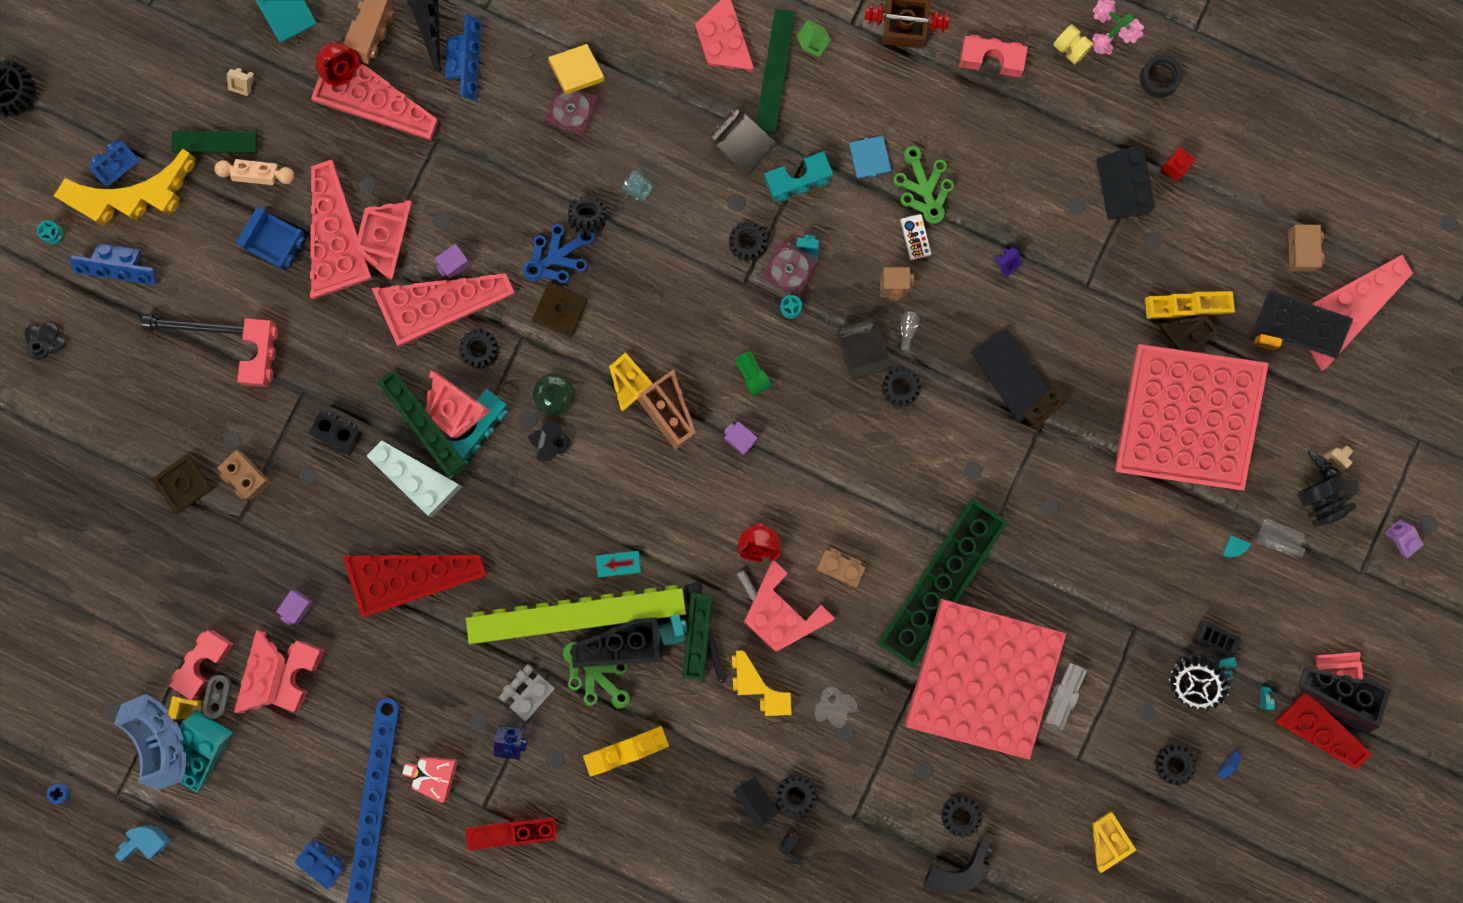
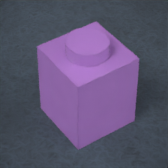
[435,243,471,280]
[724,422,758,456]
[276,590,314,625]

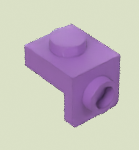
[1385,520,1424,558]

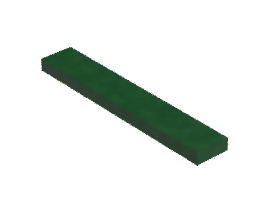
[755,8,796,134]
[377,369,468,479]

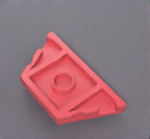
[695,0,754,72]
[354,200,412,280]
[426,371,490,438]
[234,630,285,714]

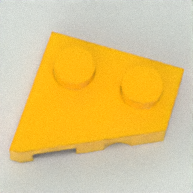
[609,352,653,412]
[1092,812,1136,873]

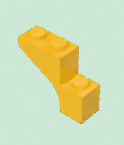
[732,651,792,716]
[583,726,669,777]

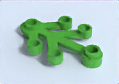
[893,146,954,224]
[563,642,630,709]

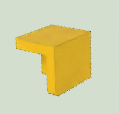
[168,695,204,720]

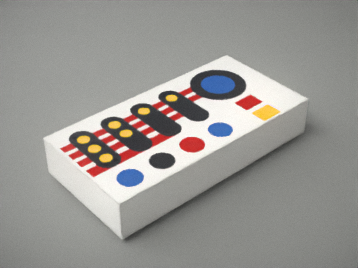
[900,214,931,261]

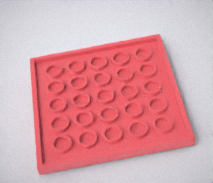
[1114,344,1269,491]
[905,599,1066,760]

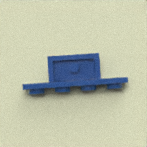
[445,14,481,101]
[69,243,157,285]

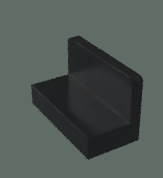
[733,776,779,829]
[778,828,804,867]

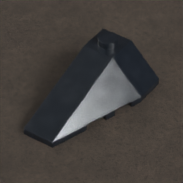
[407,0,441,72]
[572,617,663,668]
[1298,667,1391,735]

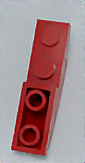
[465,817,557,851]

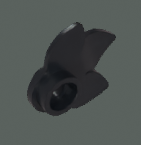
[24,322,66,360]
[528,418,571,461]

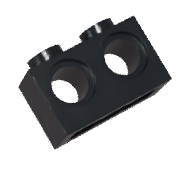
[308,410,362,455]

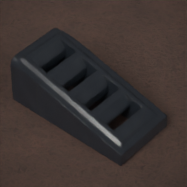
[1192,621,1242,657]

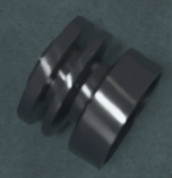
[1297,474,1357,527]

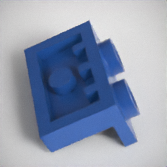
[89,139,140,187]
[294,840,346,890]

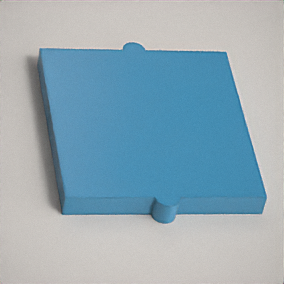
[849,136,891,179]

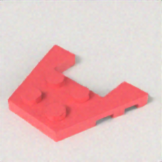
[744,560,835,652]

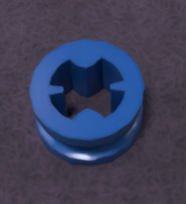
[47,783,70,804]

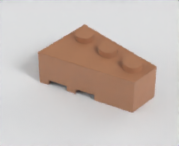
[344,0,395,65]
[637,369,695,450]

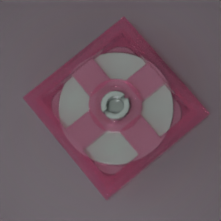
[543,83,599,137]
[762,240,819,297]

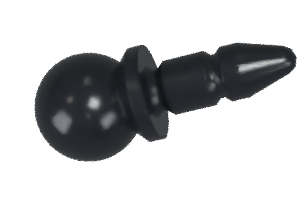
[1308,450,1341,481]

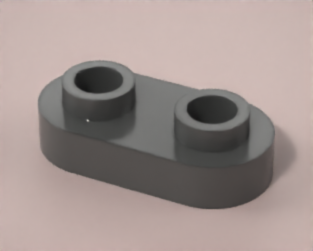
[202,675,232,719]

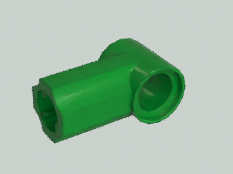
[734,351,772,397]

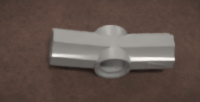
[1044,663,1087,731]

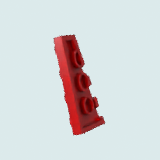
[1275,692,1372,769]

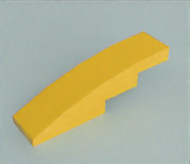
[1145,291,1235,319]

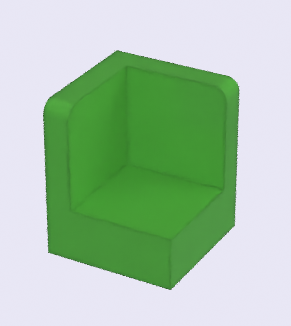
[797,20,831,57]

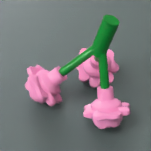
[1091,0,1144,55]

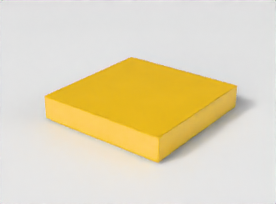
[548,44,604,95]

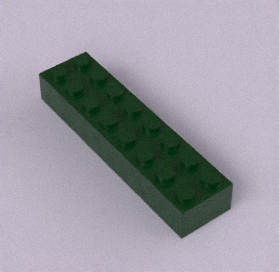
[875,498,1009,668]

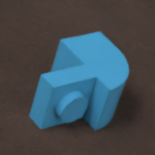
[114,825,172,862]

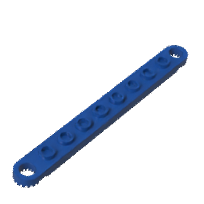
[347,698,399,903]

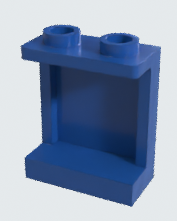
[236,206,307,271]

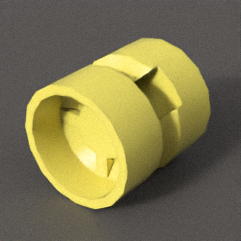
[1053,24,1094,65]

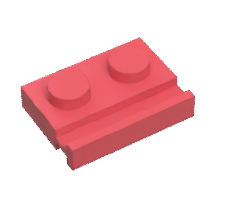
[1314,652,1363,680]

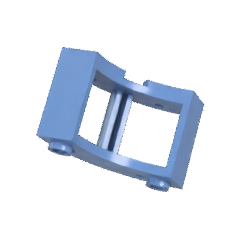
[114,694,186,790]

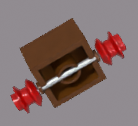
[864,0,950,49]

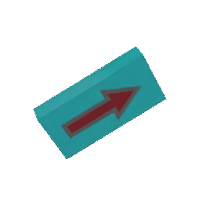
[596,551,641,578]

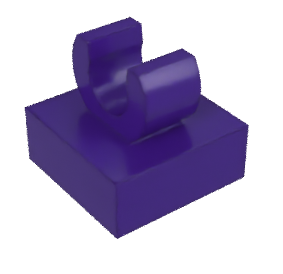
[994,247,1023,277]

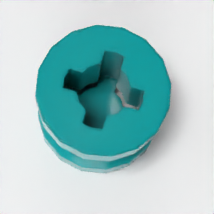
[37,220,64,245]
[780,295,802,319]

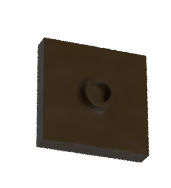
[532,282,588,338]
[152,454,213,515]

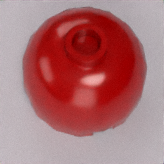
[315,42,359,87]
[737,523,781,562]

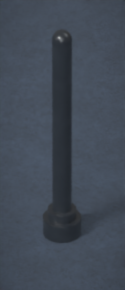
[141,314,244,335]
[684,580,727,683]

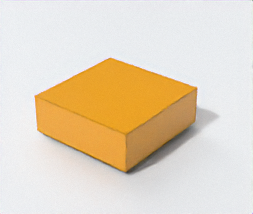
[1253,334,1282,350]

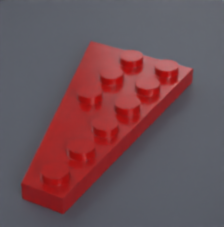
[343,555,487,618]

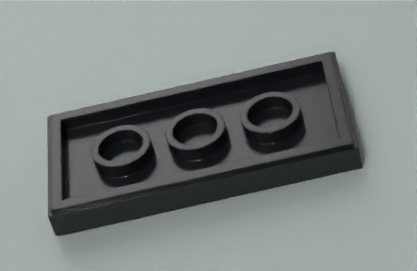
[1253,289,1353,359]
[970,328,1048,423]

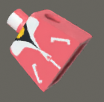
[402,757,458,803]

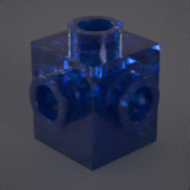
[494,726,527,760]

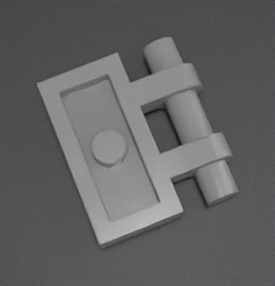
[499,664,556,722]

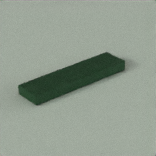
[171,131,258,154]
[682,592,714,682]

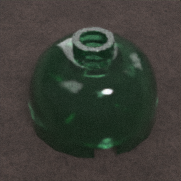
[533,373,576,416]

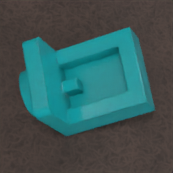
[796,235,820,264]
[659,614,687,646]

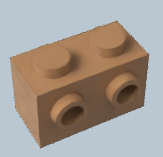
[1288,225,1324,271]
[880,267,914,301]
[217,450,271,500]
[816,548,865,588]

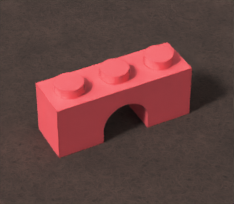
[958,35,1028,77]
[237,318,278,387]
[169,630,234,700]
[272,641,325,712]

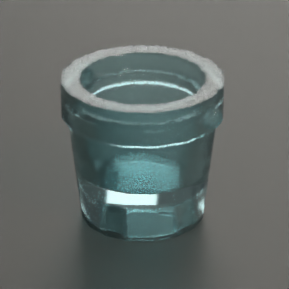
[620,168,655,203]

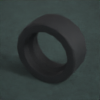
[1139,55,1183,98]

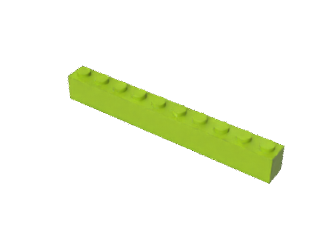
[466,585,686,644]

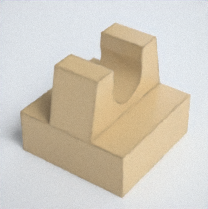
[227,68,254,96]
[1322,445,1353,472]

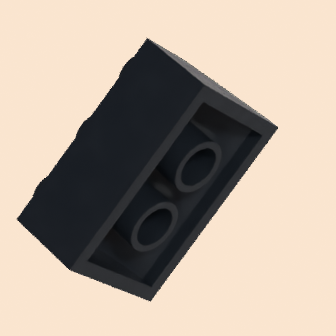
[1096,146,1155,221]

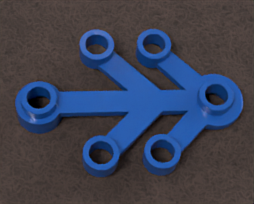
[523,224,596,284]

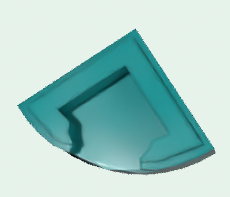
[1221,536,1251,557]
[1260,687,1275,710]

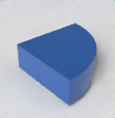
[1217,750,1241,779]

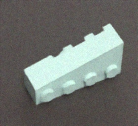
[367,441,462,518]

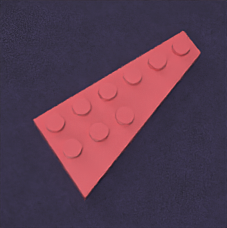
[311,41,438,141]
[310,160,372,300]
[1310,255,1413,371]
[372,274,515,347]

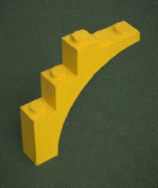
[54,149,196,226]

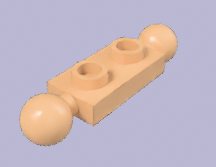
[214,159,295,185]

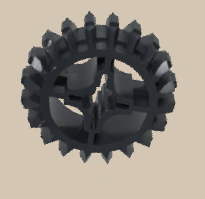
[0,60,37,118]
[1169,653,1231,712]

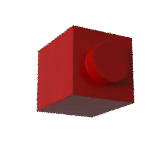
[1161,147,1197,182]

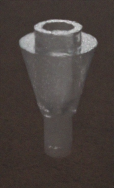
[900,311,921,351]

